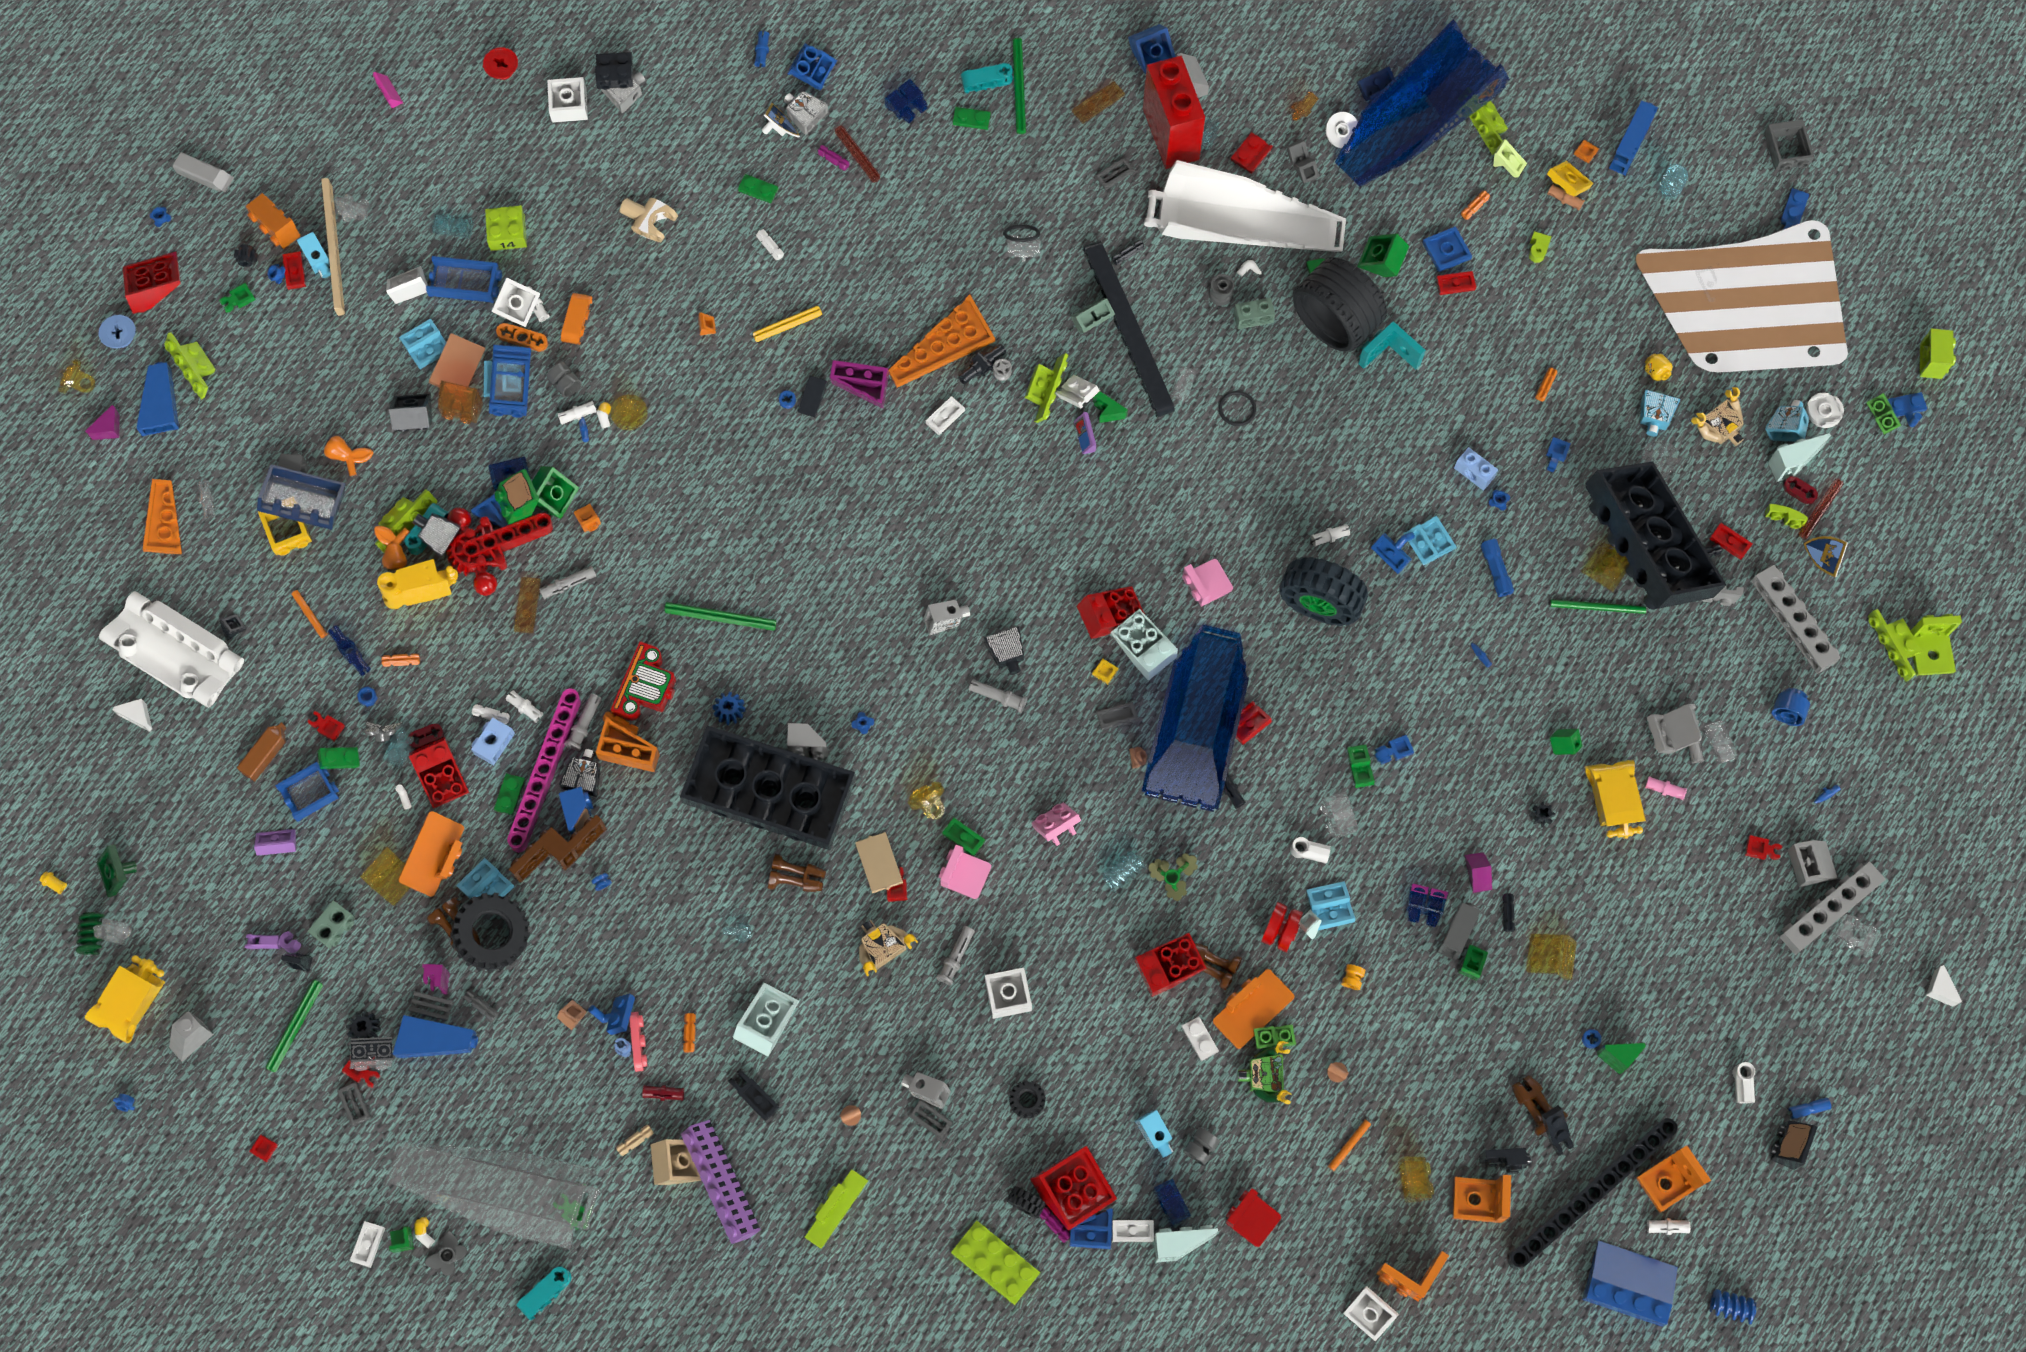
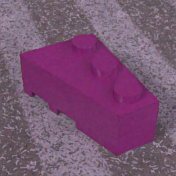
[830,360,889,409]

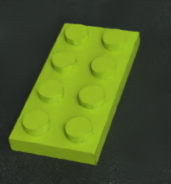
[951,1220,1040,1306]

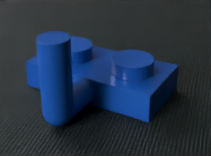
[1888,392,1927,427]
[1371,532,1415,574]
[588,993,635,1035]

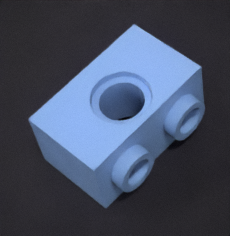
[1454,447,1498,491]
[471,717,515,766]

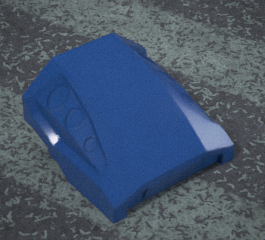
[787,43,837,90]

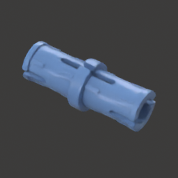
[614,1038,632,1057]

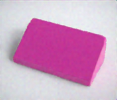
[373,72,403,108]

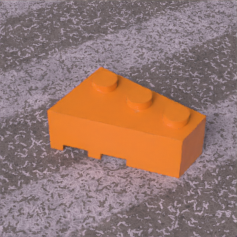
[245,193,300,249]
[596,717,660,772]

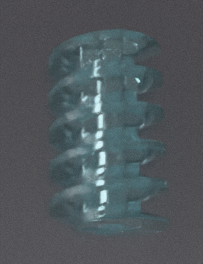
[1659,164,1688,200]
[1102,851,1146,893]

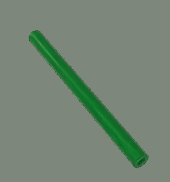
[1550,600,1646,614]

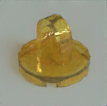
[58,358,95,394]
[610,394,648,430]
[907,782,944,820]

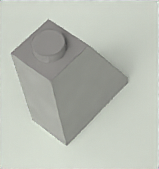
[169,1011,214,1062]

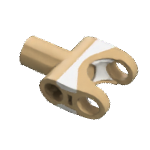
[620,198,678,242]

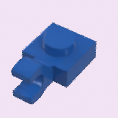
[1546,437,1571,473]

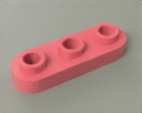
[630,1011,648,1072]

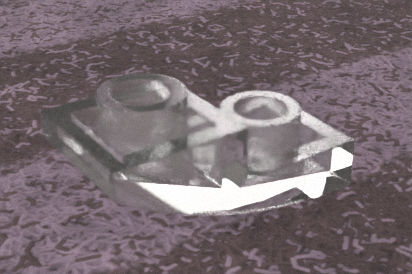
[1703,720,1738,764]

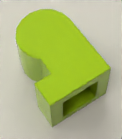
[1529,231,1551,263]

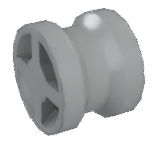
[993,359,1012,381]

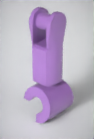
[245,931,301,953]

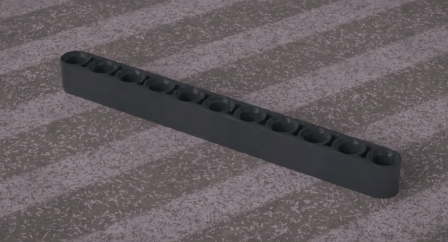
[1083,241,1175,418]
[1508,1118,1678,1270]

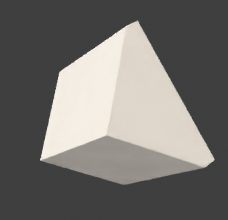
[386,266,428,304]
[491,278,540,327]
[1343,1286,1399,1341]

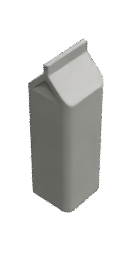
[173,152,234,192]

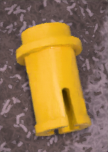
[40,871,67,894]

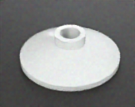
[1326,112,1360,148]

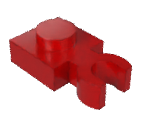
[307,711,345,742]
[1745,835,1782,860]
[887,867,908,902]
[342,1058,380,1088]

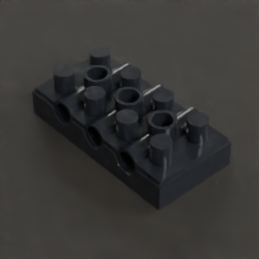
[1585,461,1726,610]
[680,725,856,850]

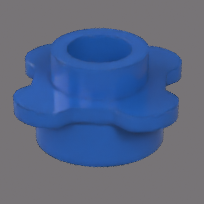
[150,207,171,227]
[268,264,285,284]
[1489,490,1510,511]
[851,712,874,734]
[113,1094,135,1112]

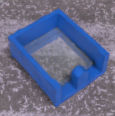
[275,762,339,822]

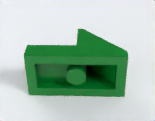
[1093,391,1128,423]
[1458,944,1488,981]

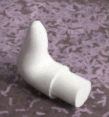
[1237,260,1262,276]

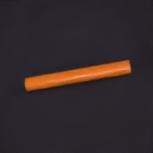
[291,590,328,639]
[1328,1120,1371,1171]

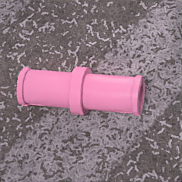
[1645,776,1687,800]

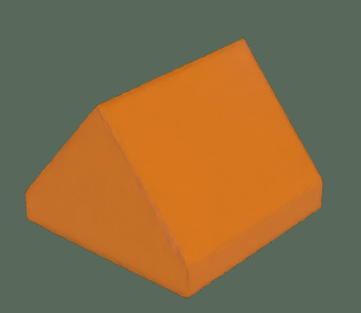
[698,312,716,335]

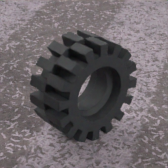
[1009,1080,1046,1119]
[1006,1186,1046,1219]

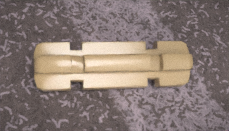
[616,1125,654,1156]

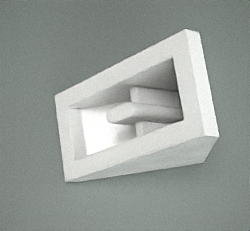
[112,699,152,732]
[1926,965,1962,1007]

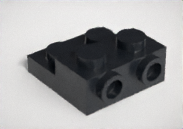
[595,52,633,90]
[1479,1148,1531,1174]

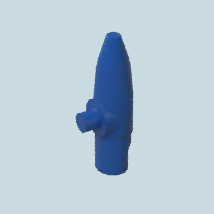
[579,417,589,442]
[1471,643,1492,668]
[1814,785,1841,804]

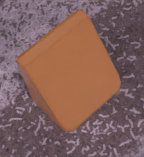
[557,1000,587,1030]

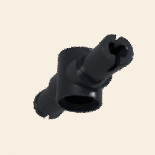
[958,344,1006,385]

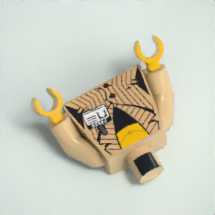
[1691,387,1744,446]
[859,920,918,976]

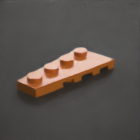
[143,479,182,554]

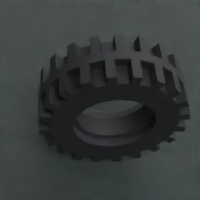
[450,893,530,972]

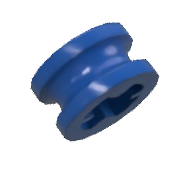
[779,391,796,409]
[591,873,612,891]
[1582,1029,1601,1048]

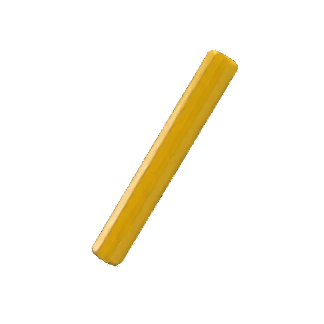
[753,306,822,342]

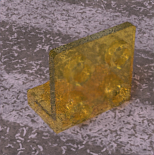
[360,847,410,906]
[1526,934,1577,980]

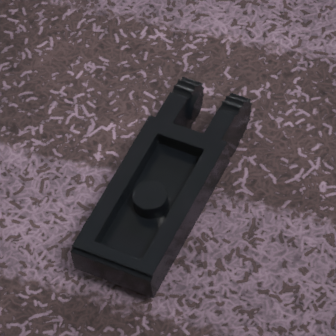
[728,1069,780,1122]
[1541,1105,1574,1156]

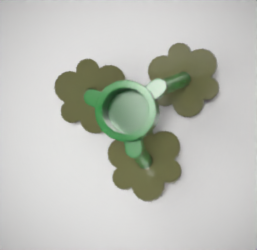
[1148,853,1198,901]

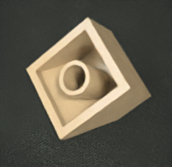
[651,1139,701,1185]

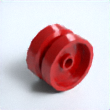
[1261,902,1303,953]

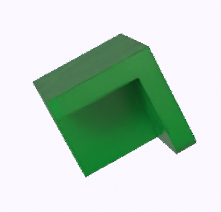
[1550,729,1583,755]
[389,1226,414,1253]

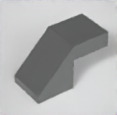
[1286,140,1320,184]

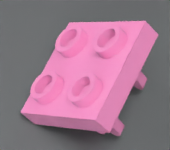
[1031,802,1081,846]

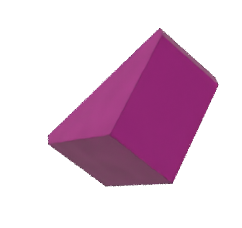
[85,405,120,440]
[1464,852,1492,893]

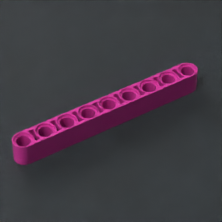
[507,688,581,853]

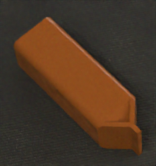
[236,722,286,782]

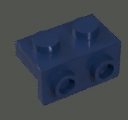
[1357,66,1401,102]

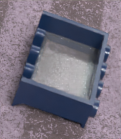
[257,464,346,530]

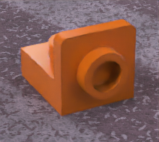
[574,504,601,532]

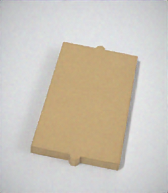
[855,832,903,893]

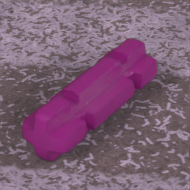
[818,145,850,171]
[1040,1207,1070,1243]

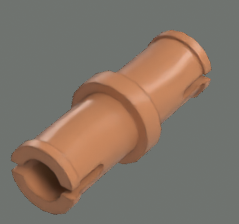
[1547,184,1585,211]

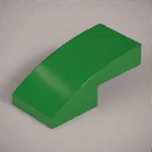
[1347,744,1375,788]

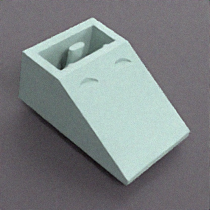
[1768,433,1831,482]
[1111,609,1178,681]
[1154,1225,1218,1262]

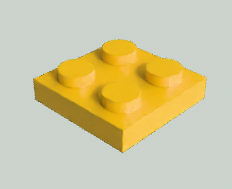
[1547,161,1593,197]

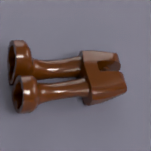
[768,853,826,892]
[427,897,481,951]
[1195,943,1242,990]
[1512,1075,1568,1136]

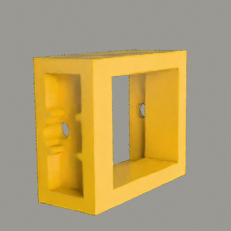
[258,497,312,555]

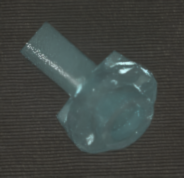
[723,923,751,943]

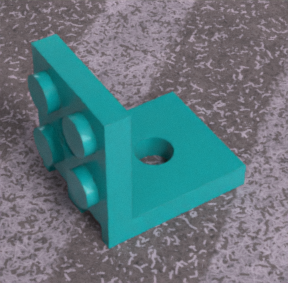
[1358,321,1426,370]

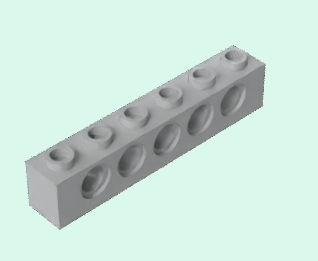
[1751,565,1841,674]
[1780,861,1886,955]

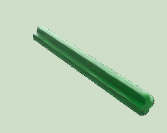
[266,980,323,1072]

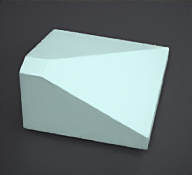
[1299,910,1321,940]

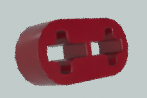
[1783,476,1818,504]
[407,724,444,749]

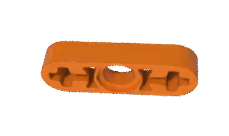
[496,323,548,352]

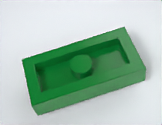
[953,107,991,130]
[738,174,778,204]
[317,747,360,769]
[494,773,525,816]
[942,818,985,857]

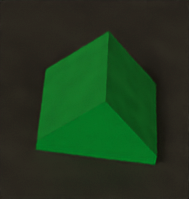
[1597,1043,1646,1074]

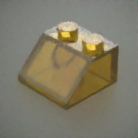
[1581,543,1629,592]
[1399,1156,1434,1203]

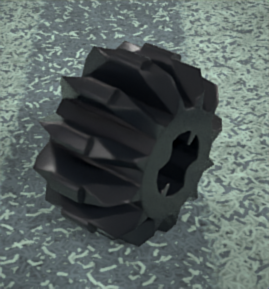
[346,1011,381,1039]

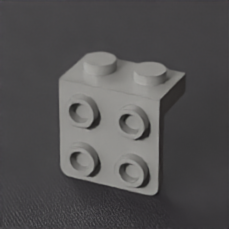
[1647,705,1702,754]

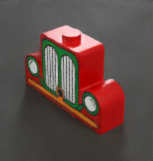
[611,641,676,721]

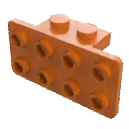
[398,811,464,897]
[1213,969,1295,1049]

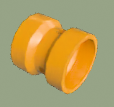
[1341,964,1366,990]

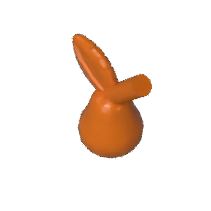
[324,436,374,476]
[374,526,410,569]

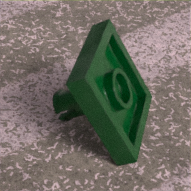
[96,844,137,897]

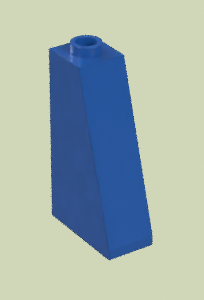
[137,362,179,436]
[393,1015,478,1058]

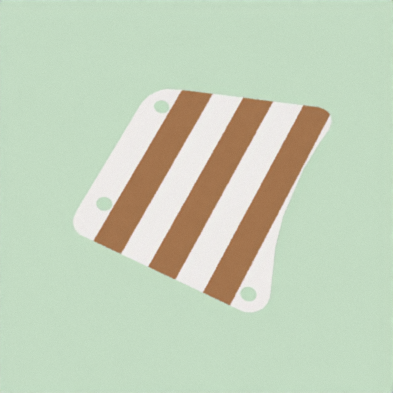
[1636,220,1848,372]

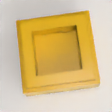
[1092,658,1119,685]

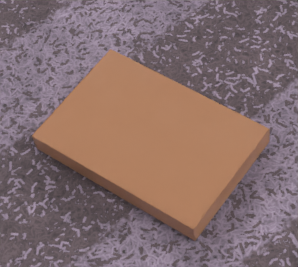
[429,333,486,397]

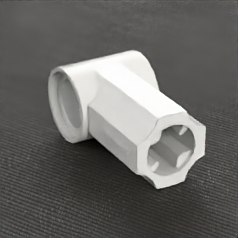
[1290,837,1331,863]
[1732,1062,1755,1103]

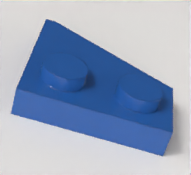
[471,494,510,528]
[1070,1208,1113,1249]

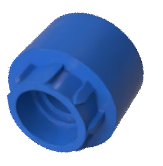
[1772,688,1810,726]

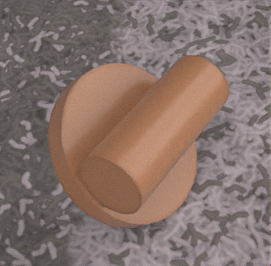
[1129,747,1147,768]
[1327,1062,1349,1083]
[840,1105,861,1126]

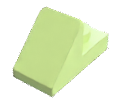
[1493,139,1527,177]

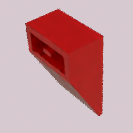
[1076,586,1145,639]
[409,737,469,809]
[1135,933,1207,997]

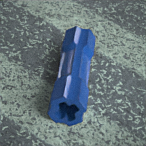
[1481,539,1515,597]

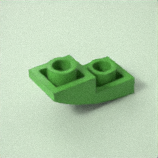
[1866,393,1902,435]
[1254,1025,1296,1049]

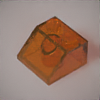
[438,380,483,424]

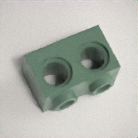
[1070,298,1115,333]
[1234,298,1275,329]
[307,900,355,949]

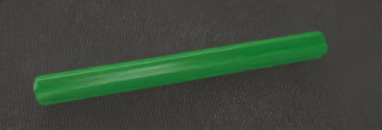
[1013,38,1026,134]
[664,602,777,631]

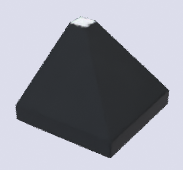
[219,614,246,641]

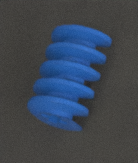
[1710,1289,1756,1325]

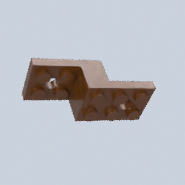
[509,815,607,884]

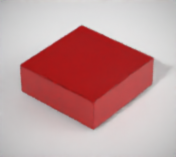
[249,1134,278,1162]

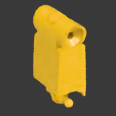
[377,559,458,609]
[1585,760,1646,839]
[85,955,165,1043]

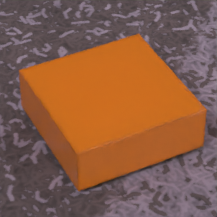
[1574,140,1599,164]

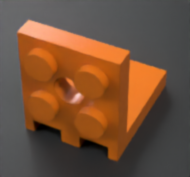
[1636,1145,1711,1213]
[1453,1175,1511,1223]
[1376,1251,1449,1302]

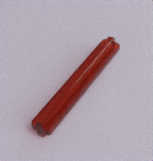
[835,125,880,183]
[1798,478,1844,540]

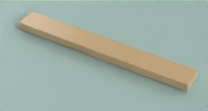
[322,178,345,316]

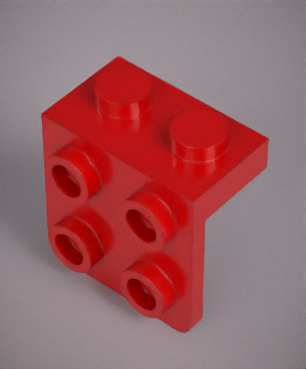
[1226,1188,1281,1247]

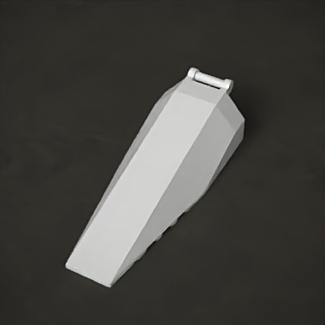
[1144,160,1346,252]

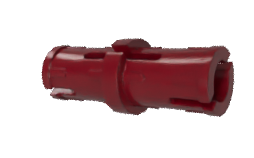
[642,1085,684,1101]

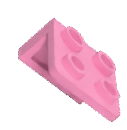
[1182,559,1233,607]
[939,845,991,899]

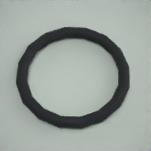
[1003,225,1040,242]
[1218,391,1257,426]

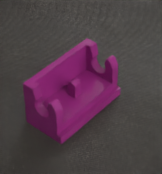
[422,964,450,994]

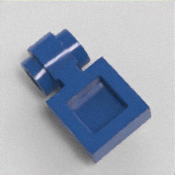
[1375,735,1414,765]

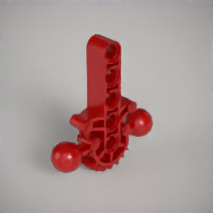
[446,507,553,596]

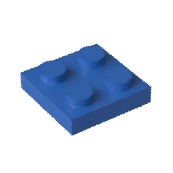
[1422,226,1472,272]

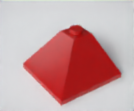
[123,251,181,314]
[1030,1146,1117,1230]

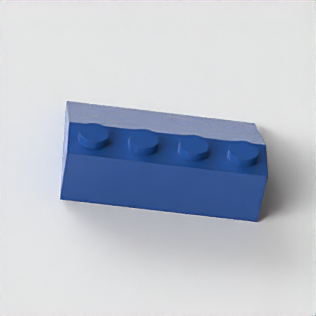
[1582,1240,1678,1327]

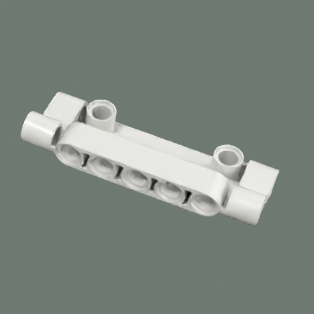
[99,591,244,708]

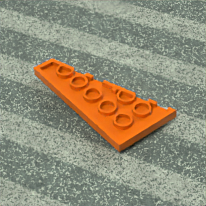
[888,294,995,388]

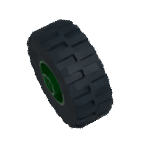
[1279,557,1368,626]

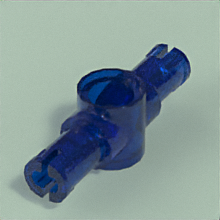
[328,625,371,676]

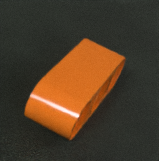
[561,293,592,345]

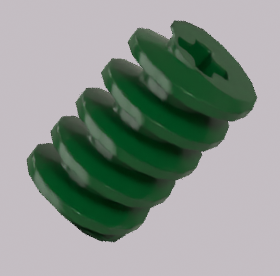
[76,912,105,955]

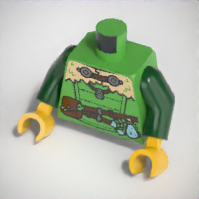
[1238,1041,1292,1104]

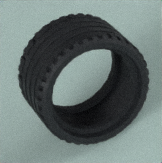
[1293,257,1387,352]

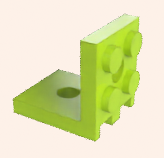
[1910,614,1962,676]

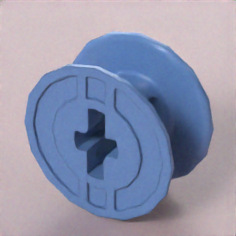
[99,315,136,348]

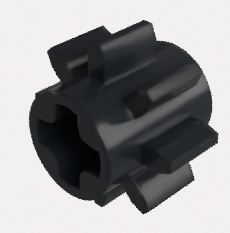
[234,244,258,267]
[1529,802,1555,828]

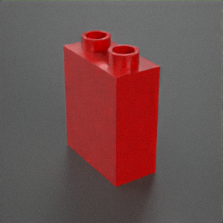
[1143,55,1205,169]

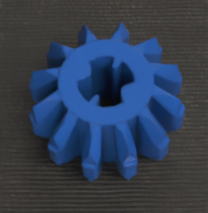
[712,692,746,725]

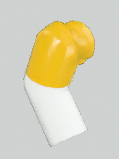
[597,402,611,429]
[414,1217,435,1249]

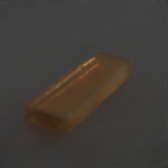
[1072,81,1125,124]
[514,577,541,633]

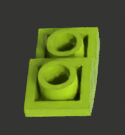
[1765,504,1808,529]

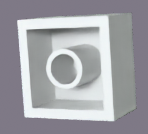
[547,77,588,122]
[985,968,1032,1019]

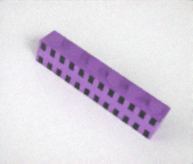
[681,1120,761,1244]

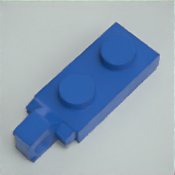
[1781,188,1809,230]

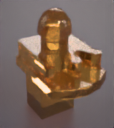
[1291,92,1319,121]

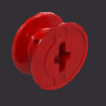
[483,47,518,80]

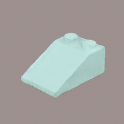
[733,983,799,1056]

